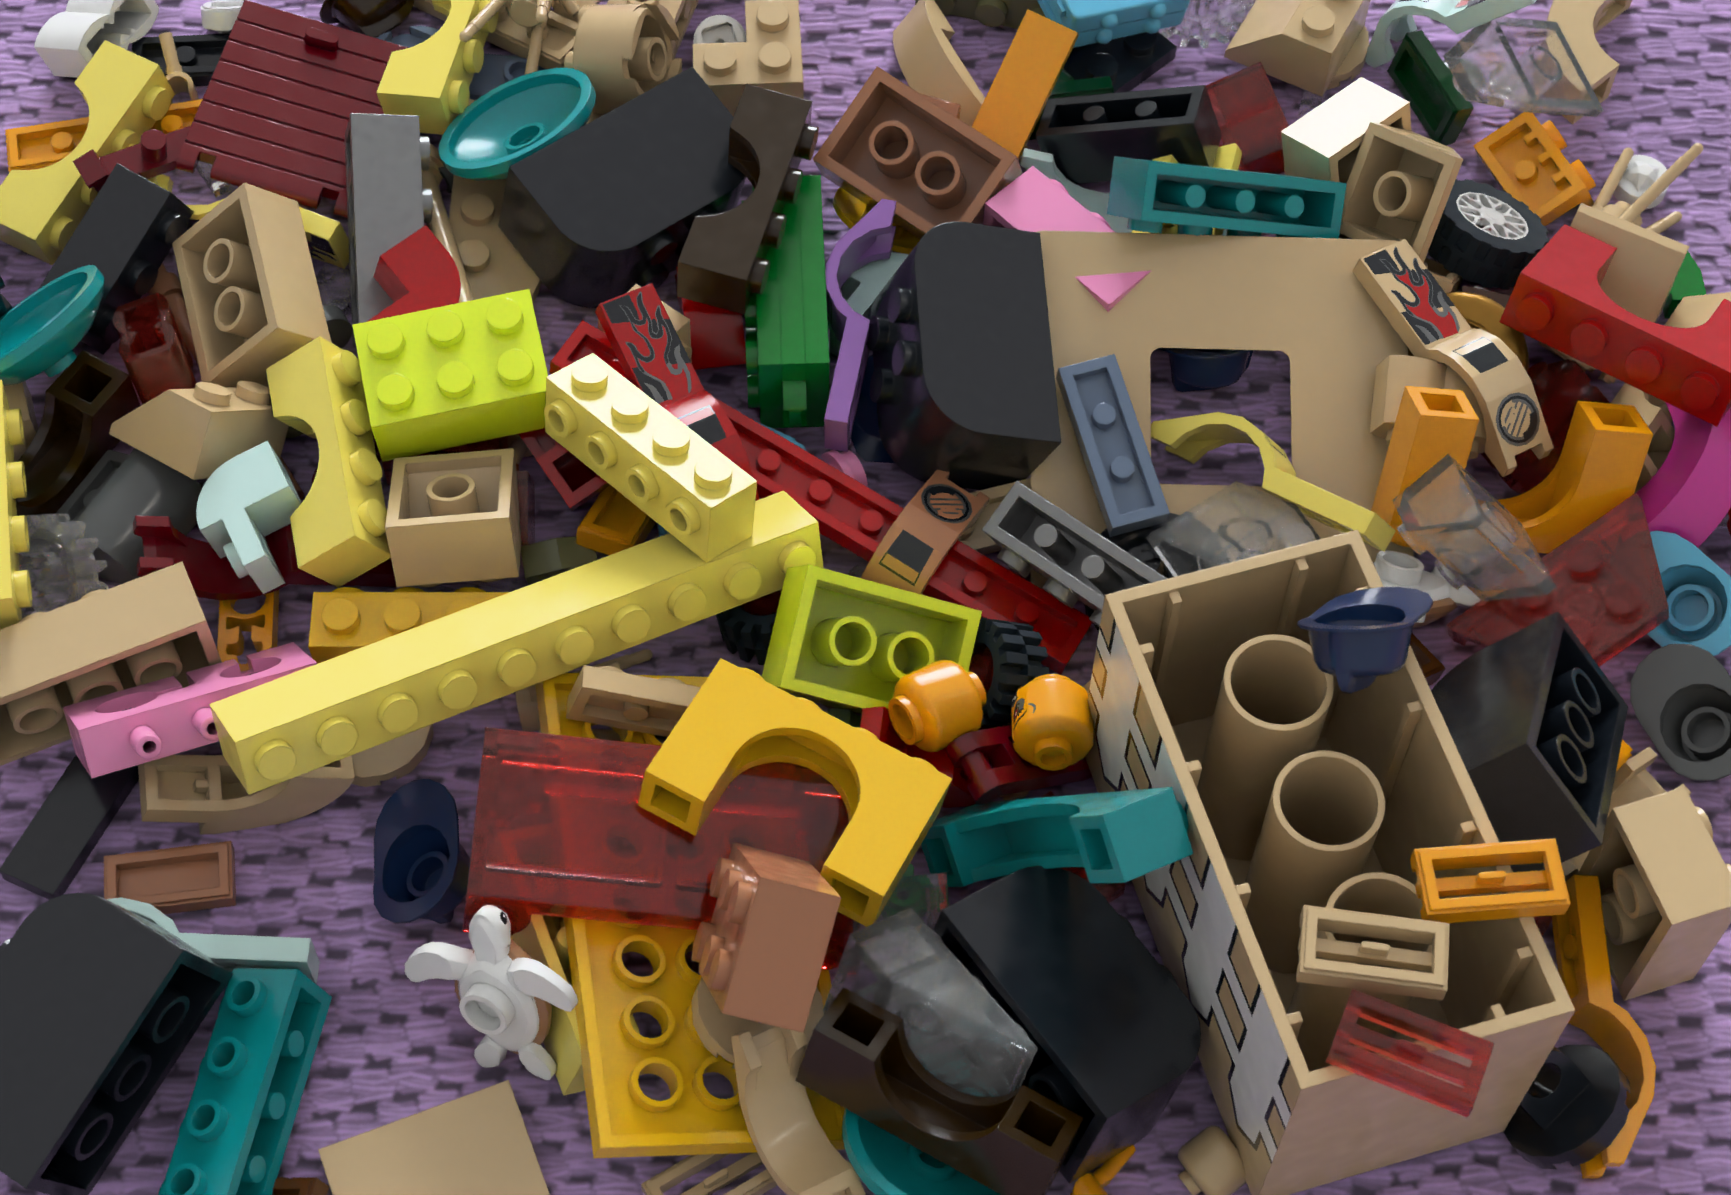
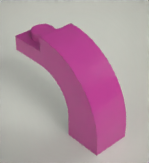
[1620,403,1731,548]

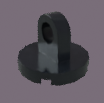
[1503,1045,1631,1169]

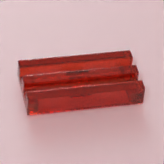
[1325,988,1494,1118]

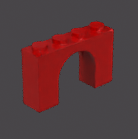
[1499,224,1731,427]

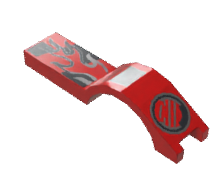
[595,283,760,501]

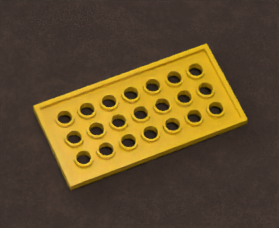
[535,673,845,1158]

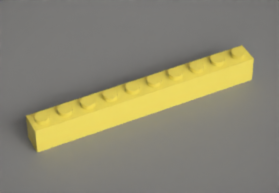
[209,490,824,795]

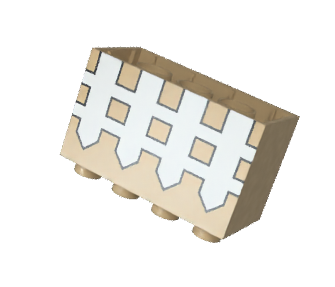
[1085,530,1575,1195]

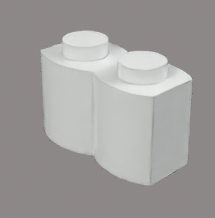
[34,0,159,78]

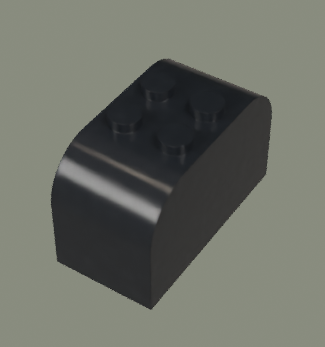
[498,67,746,308]
[866,221,1061,490]
[1431,611,1628,872]
[911,866,1201,1183]
[0,893,233,1195]

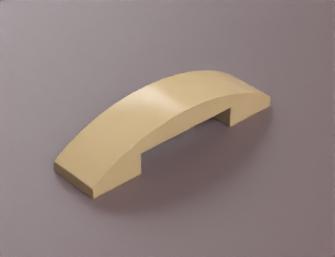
[893,0,1028,148]

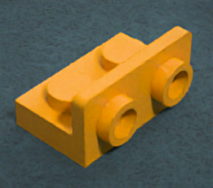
[1473,108,1596,226]

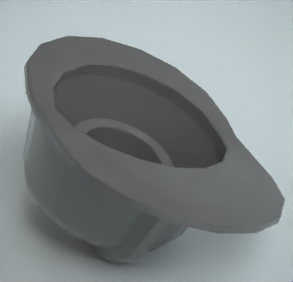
[1630,644,1731,781]

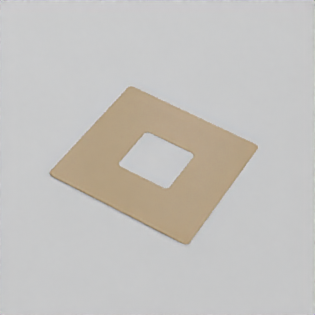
[1030,230,1414,601]

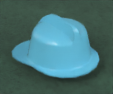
[1608,531,1731,656]

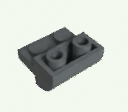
[38,448,203,584]

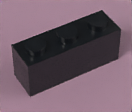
[1035,85,1222,184]
[39,163,194,355]

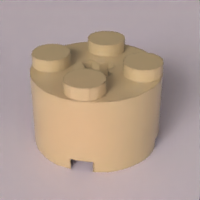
[564,4,682,114]

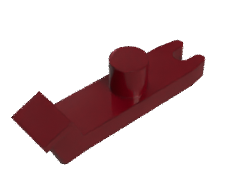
[73,126,200,193]

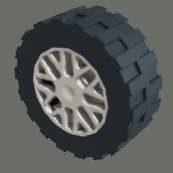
[1428,179,1549,290]

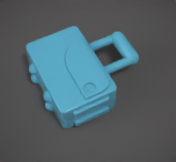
[1037,0,1190,48]

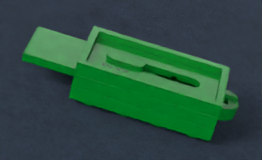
[741,175,830,428]

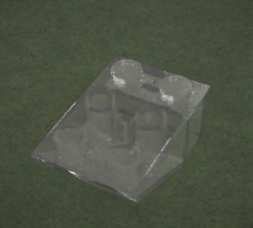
[823,908,1038,1097]

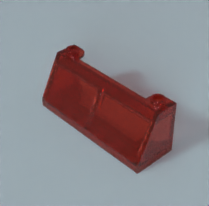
[462,727,863,970]

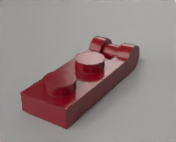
[945,725,1092,805]

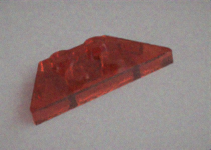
[1446,493,1669,667]

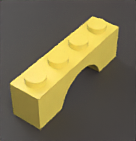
[376,0,498,135]
[0,40,175,265]
[266,336,391,588]

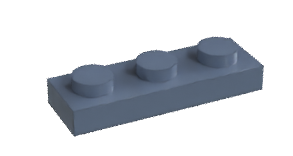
[1056,354,1170,537]

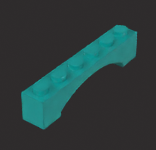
[921,787,1194,887]

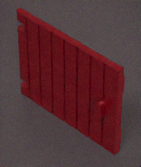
[175,0,408,218]

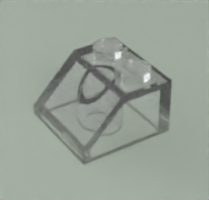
[1443,17,1604,117]
[1392,453,1557,601]
[1146,481,1321,577]

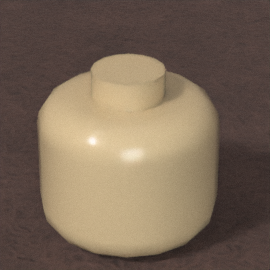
[1178,1125,1246,1195]

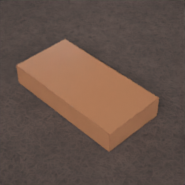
[104,841,236,914]

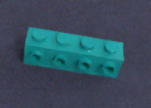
[1107,156,1347,239]
[158,968,332,1195]

